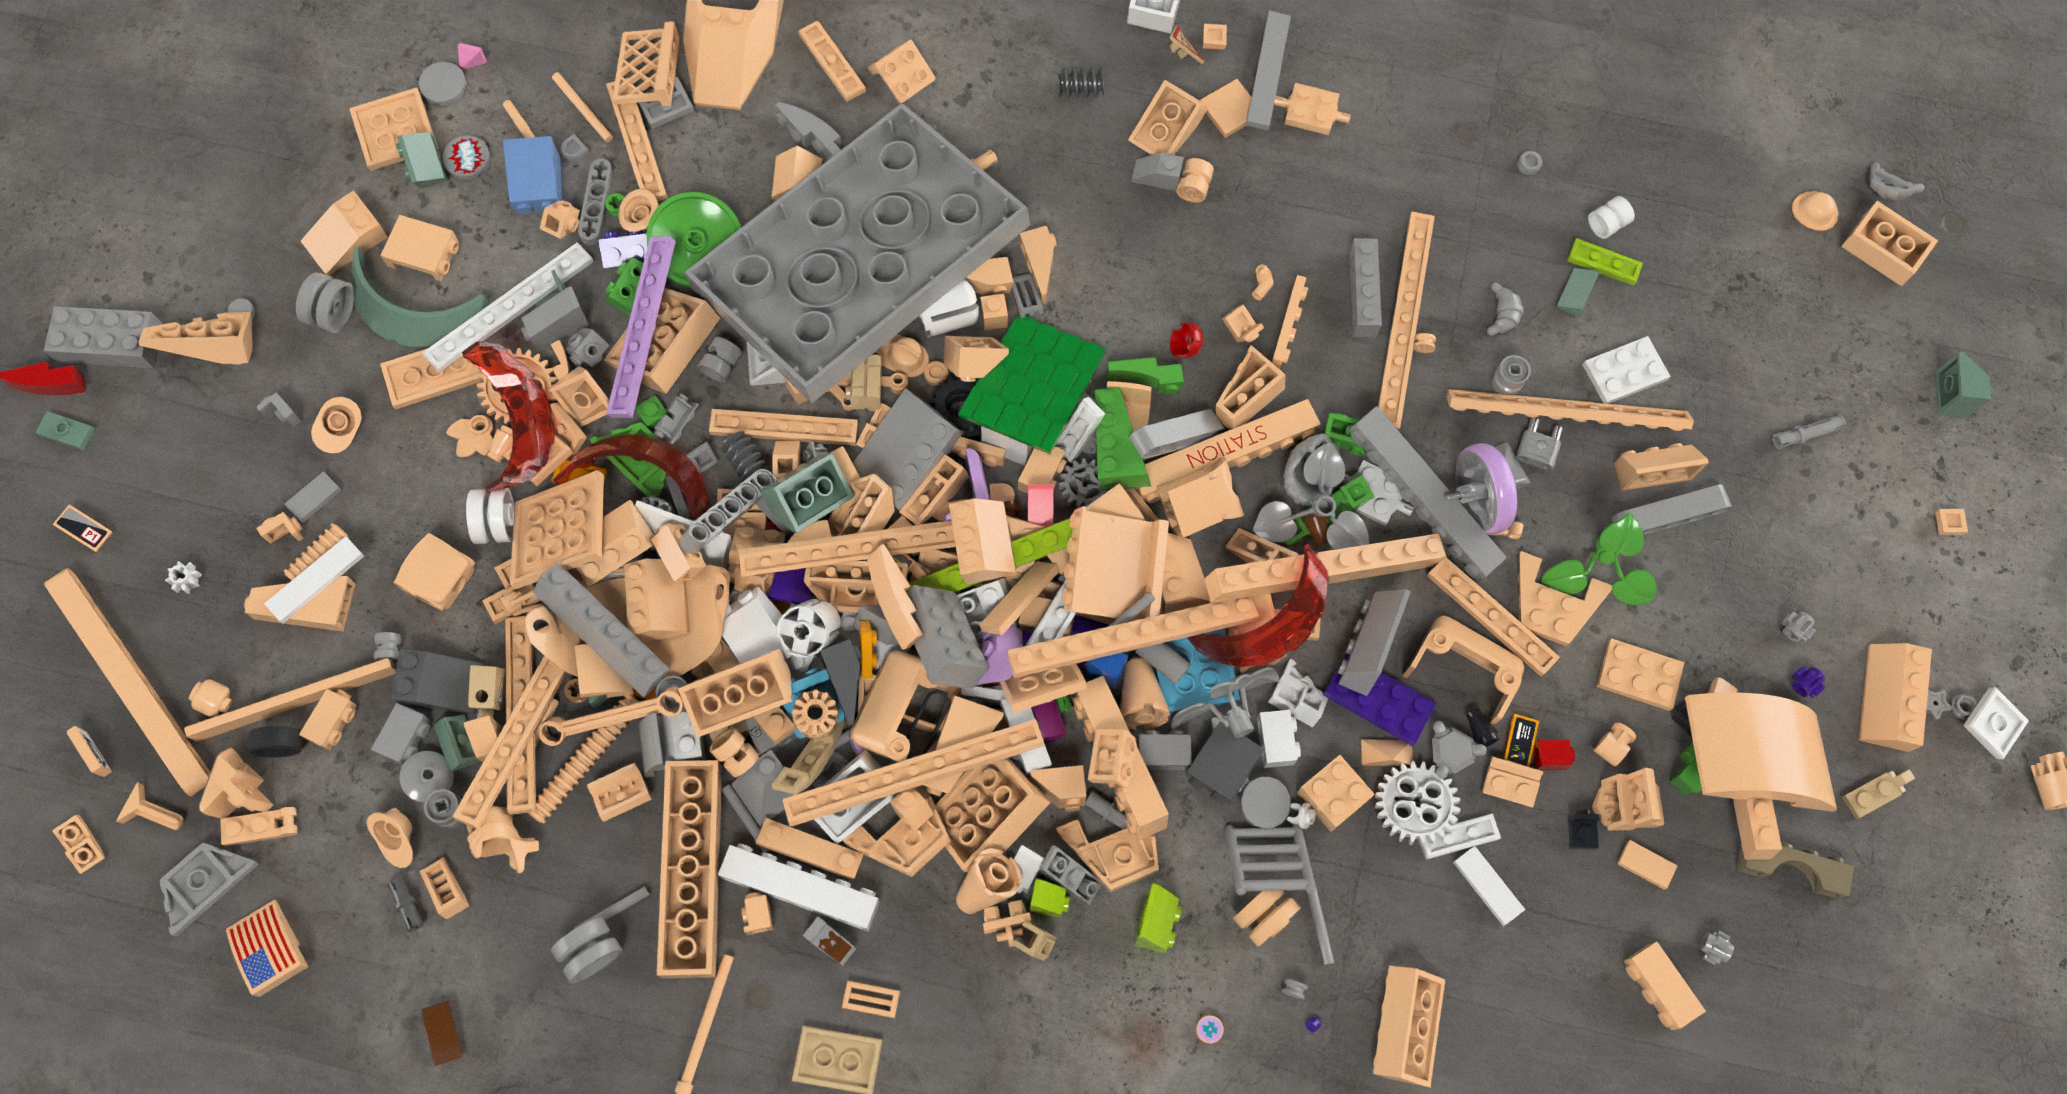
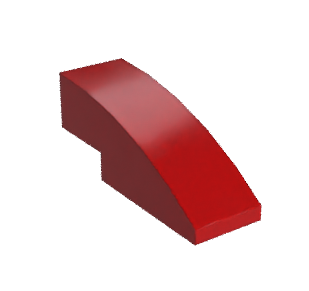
[0,362,85,395]

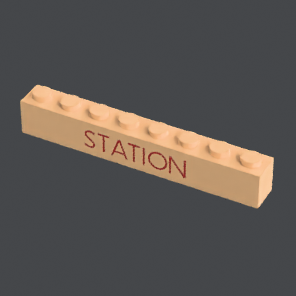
[1134,399,1321,503]

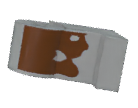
[803,917,856,966]

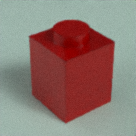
[1533,740,1575,771]

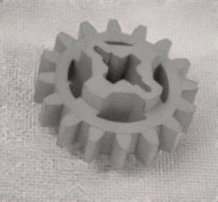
[1059,458,1108,509]

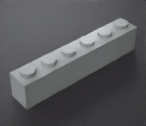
[533,563,670,698]

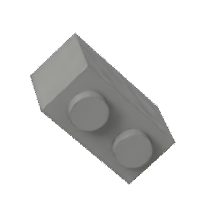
[371,703,431,765]
[1137,731,1191,770]

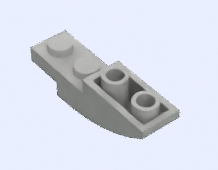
[775,102,842,161]

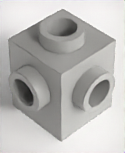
[565,328,609,367]

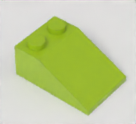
[1134,883,1182,954]

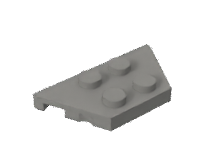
[160,842,259,937]

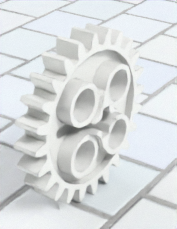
[1374,761,1460,846]

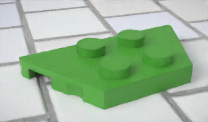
[589,422,676,498]

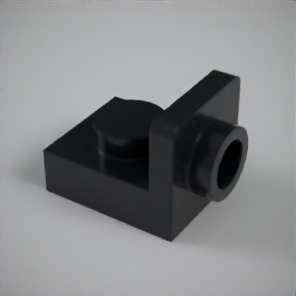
[1568,810,1601,850]

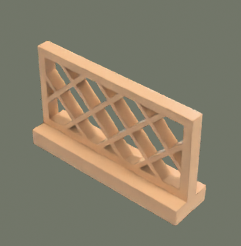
[612,22,680,106]

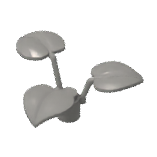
[1253,443,1369,550]
[1171,667,1279,738]

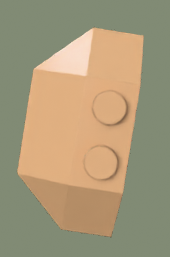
[828,474,894,537]
[804,561,908,614]

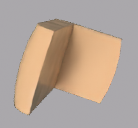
[1107,381,1151,431]

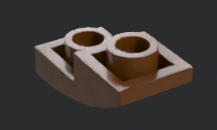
[421,1001,463,1066]

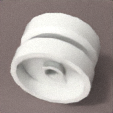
[466,488,515,544]

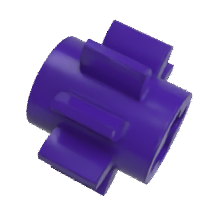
[1791,666,1826,698]

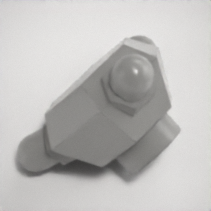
[1432,721,1487,779]

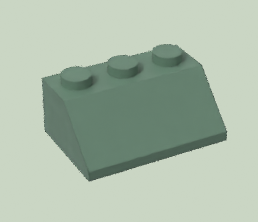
[760,453,854,533]

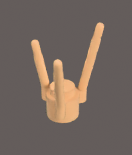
[499,587,541,617]

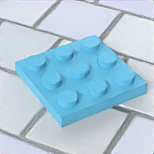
[1155,628,1240,714]

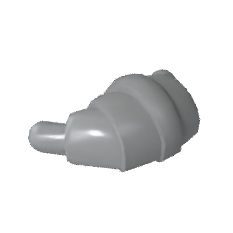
[1870,163,1924,200]
[1487,282,1524,336]

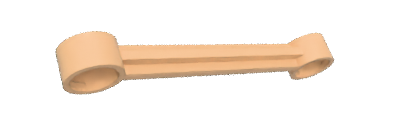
[539,687,685,746]

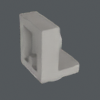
[256,392,302,427]

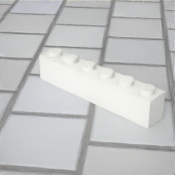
[718,843,880,932]

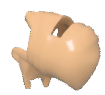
[467,806,539,873]

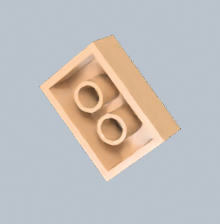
[1841,201,1938,286]

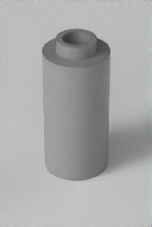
[1136,643,1191,685]

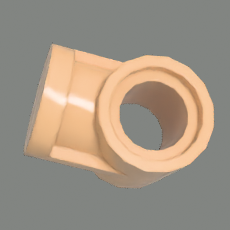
[1593,723,1636,767]

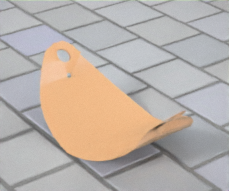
[524,565,730,677]

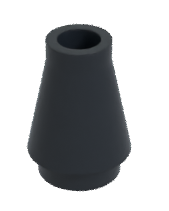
[1466,708,1499,747]

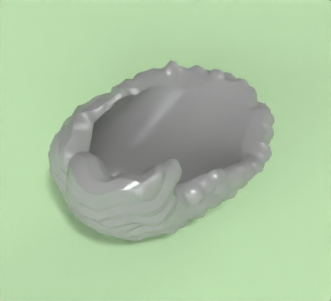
[1283,434,1341,506]

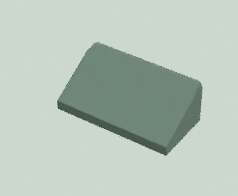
[1556,268,1599,317]
[434,714,480,771]

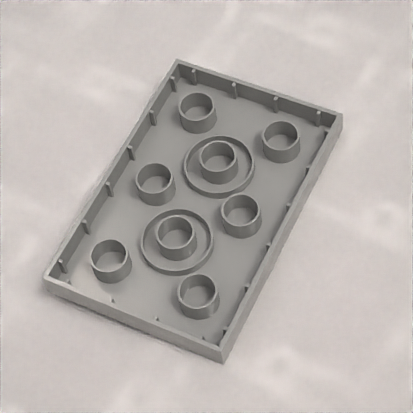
[684,103,1030,403]

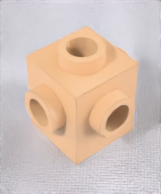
[540,200,580,239]

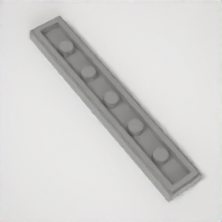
[1246,10,1291,130]

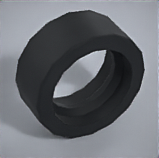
[248,726,302,757]

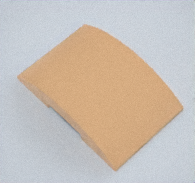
[1685,692,1837,812]

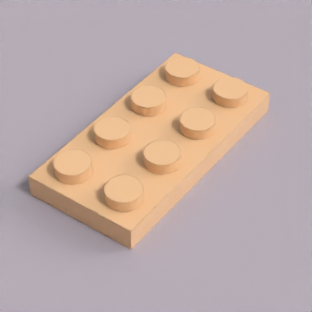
[380,344,487,410]

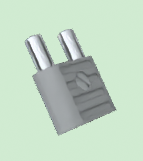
[1516,418,1563,471]

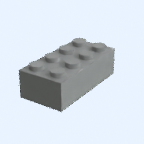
[44,306,163,368]
[907,585,989,689]

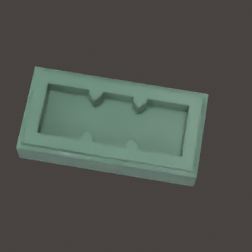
[35,411,95,451]

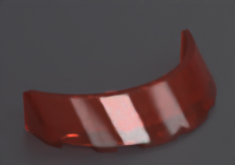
[462,341,555,492]
[553,434,709,521]
[1187,544,1329,668]

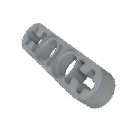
[578,158,613,245]

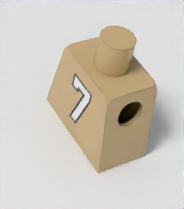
[468,665,506,719]

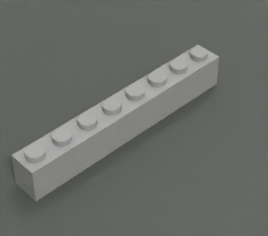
[1348,406,1507,580]

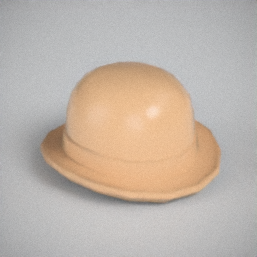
[618,189,659,232]
[1792,191,1838,231]

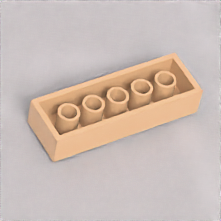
[1072,676,1169,841]

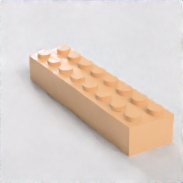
[657,760,722,978]

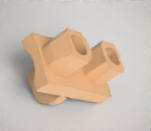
[983,900,1031,947]

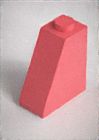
[1027,484,1053,560]

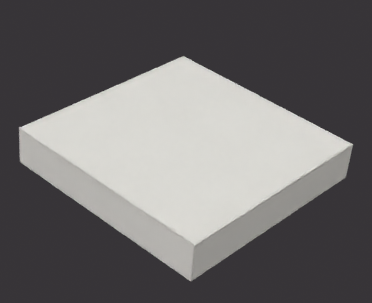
[1963,687,2029,759]

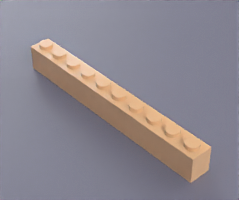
[1204,533,1446,603]

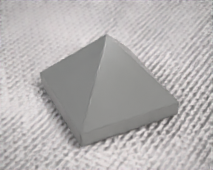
[686,442,719,475]

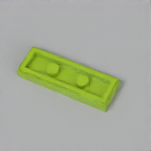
[1567,238,1643,286]

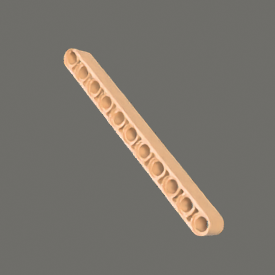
[44,568,210,797]

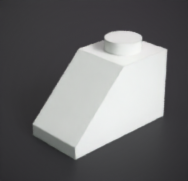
[1014,845,1044,894]

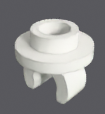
[1287,803,1315,829]

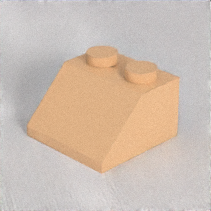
[1030,765,1087,812]

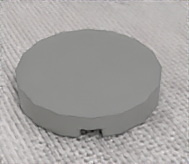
[419,62,467,106]
[1239,777,1291,828]

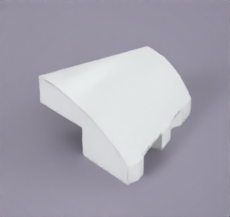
[1268,658,1328,727]

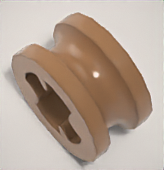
[564,678,588,704]

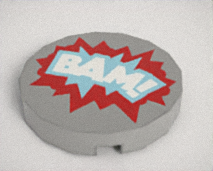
[442,135,491,181]

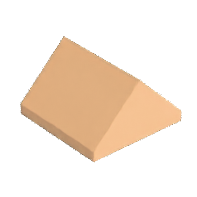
[772,146,823,200]
[549,366,609,428]

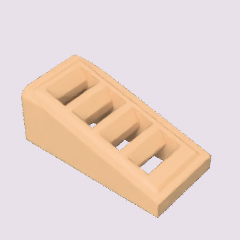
[420,857,469,919]

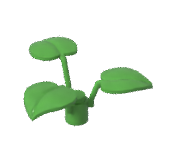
[1541,513,1656,605]

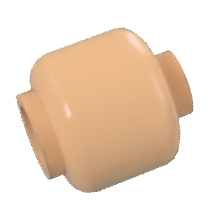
[189,679,232,717]

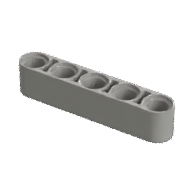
[1129,409,1225,459]
[1611,484,1732,535]

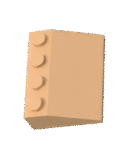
[604,288,720,394]
[935,757,1051,873]

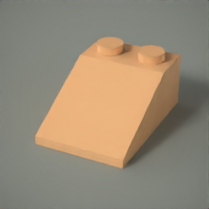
[1128,80,1208,155]
[301,190,388,276]

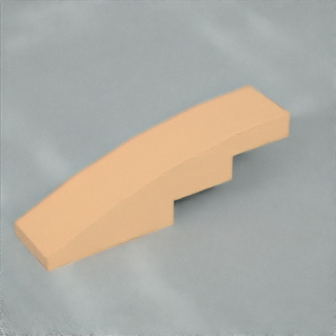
[867,544,924,650]

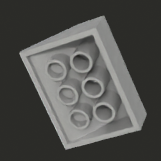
[853,388,964,510]

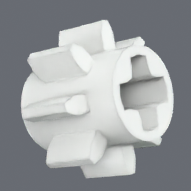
[165,561,202,594]

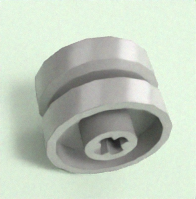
[296,273,356,333]
[551,918,623,984]

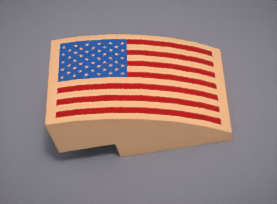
[226,900,308,997]

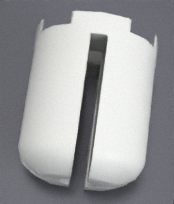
[919,280,980,338]
[777,599,841,658]

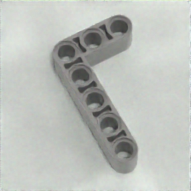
[680,469,795,554]

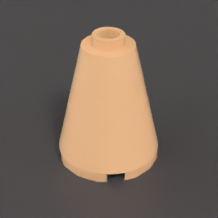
[1119,656,1170,730]
[956,849,1022,914]

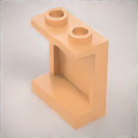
[380,215,459,282]

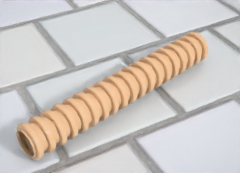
[527,695,639,824]

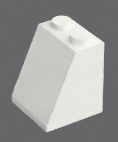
[722,586,792,663]

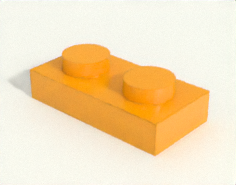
[859,620,877,679]

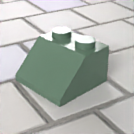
[1936,352,1993,418]

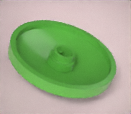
[646,192,741,288]

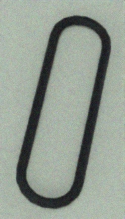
[905,690,950,760]

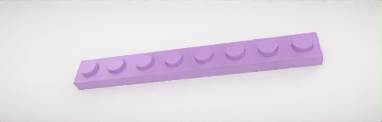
[606,237,675,418]

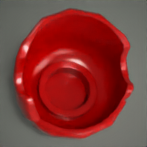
[1170,322,1203,359]

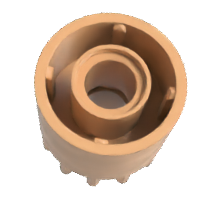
[792,690,838,739]
[2031,752,2067,810]

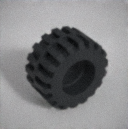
[930,376,981,440]

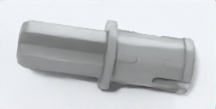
[1084,791,1127,829]

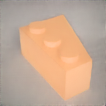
[1216,345,1286,430]

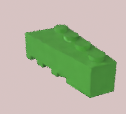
[1095,387,1152,491]

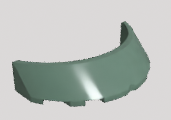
[351,247,490,349]

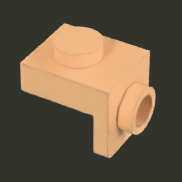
[1222,304,1264,343]
[257,512,304,544]

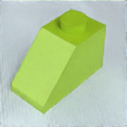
[1030,879,1070,918]

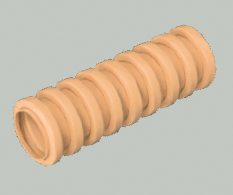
[284,523,349,580]

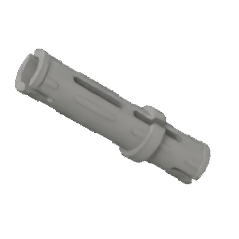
[1772,415,1846,449]

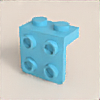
[783,668,844,739]

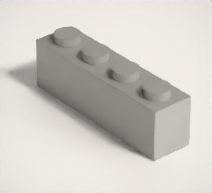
[1349,238,1382,337]

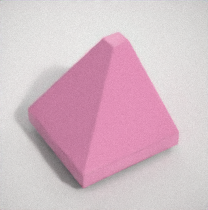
[458,43,487,69]

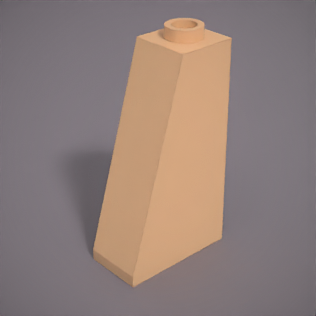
[244,576,356,632]
[923,695,1004,796]

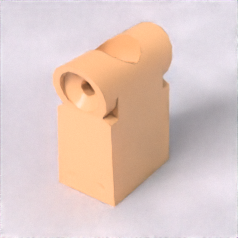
[1157,457,1244,538]

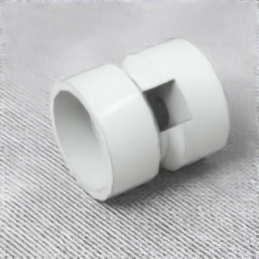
[1588,196,1635,239]

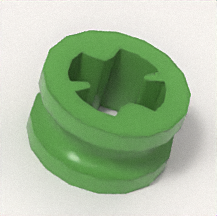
[605,193,625,217]

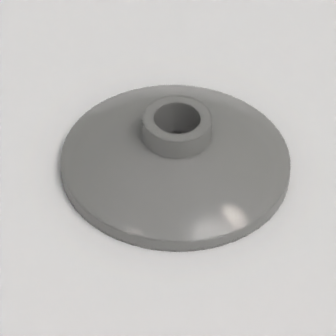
[399,751,454,803]

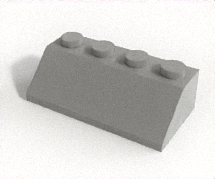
[1338,590,1411,696]

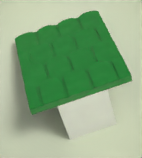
[958,314,1106,466]

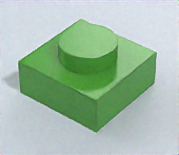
[635,395,669,430]

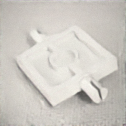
[1341,460,1414,526]

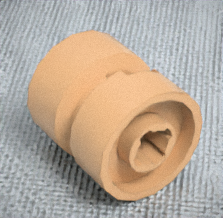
[1176,158,1214,203]
[709,727,759,777]

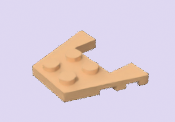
[1517,551,1612,646]
[843,785,951,877]
[1056,819,1159,892]

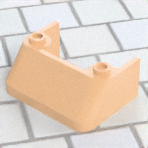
[1402,616,1524,726]
[851,650,938,763]

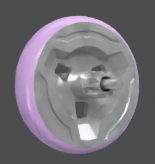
[1445,443,1526,535]

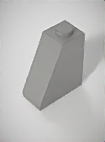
[521,286,590,348]

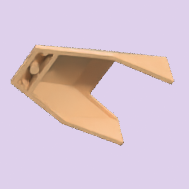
[683,0,784,110]

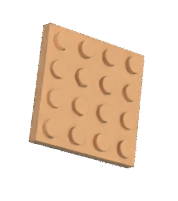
[510,470,604,589]

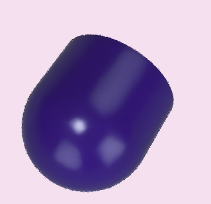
[1305,1016,1321,1033]

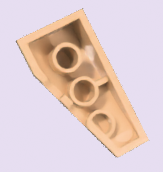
[138,312,253,365]

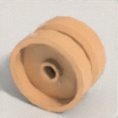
[1233,890,1301,947]

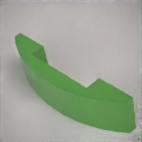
[1285,475,1375,546]

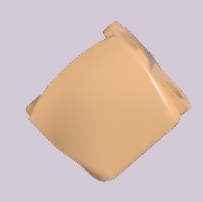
[393,533,476,611]

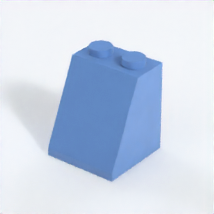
[503,136,562,214]

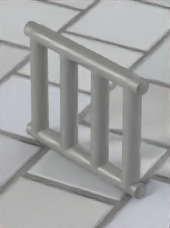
[1225,824,1316,895]

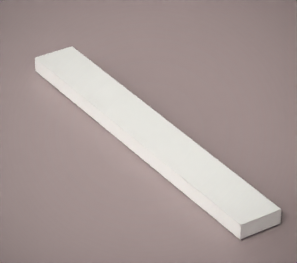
[422,242,593,373]

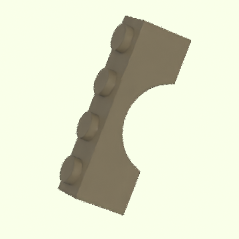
[1736,842,1854,900]

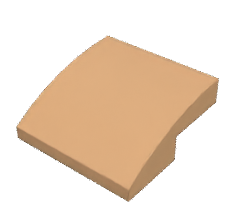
[575,644,633,698]

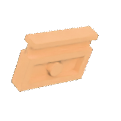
[1481,756,1543,807]

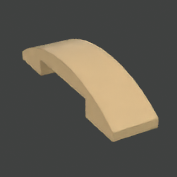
[772,720,845,795]

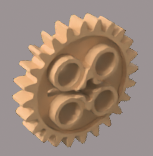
[476,348,558,428]

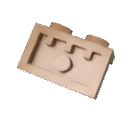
[1088,729,1137,788]

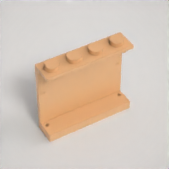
[1062,506,1169,621]

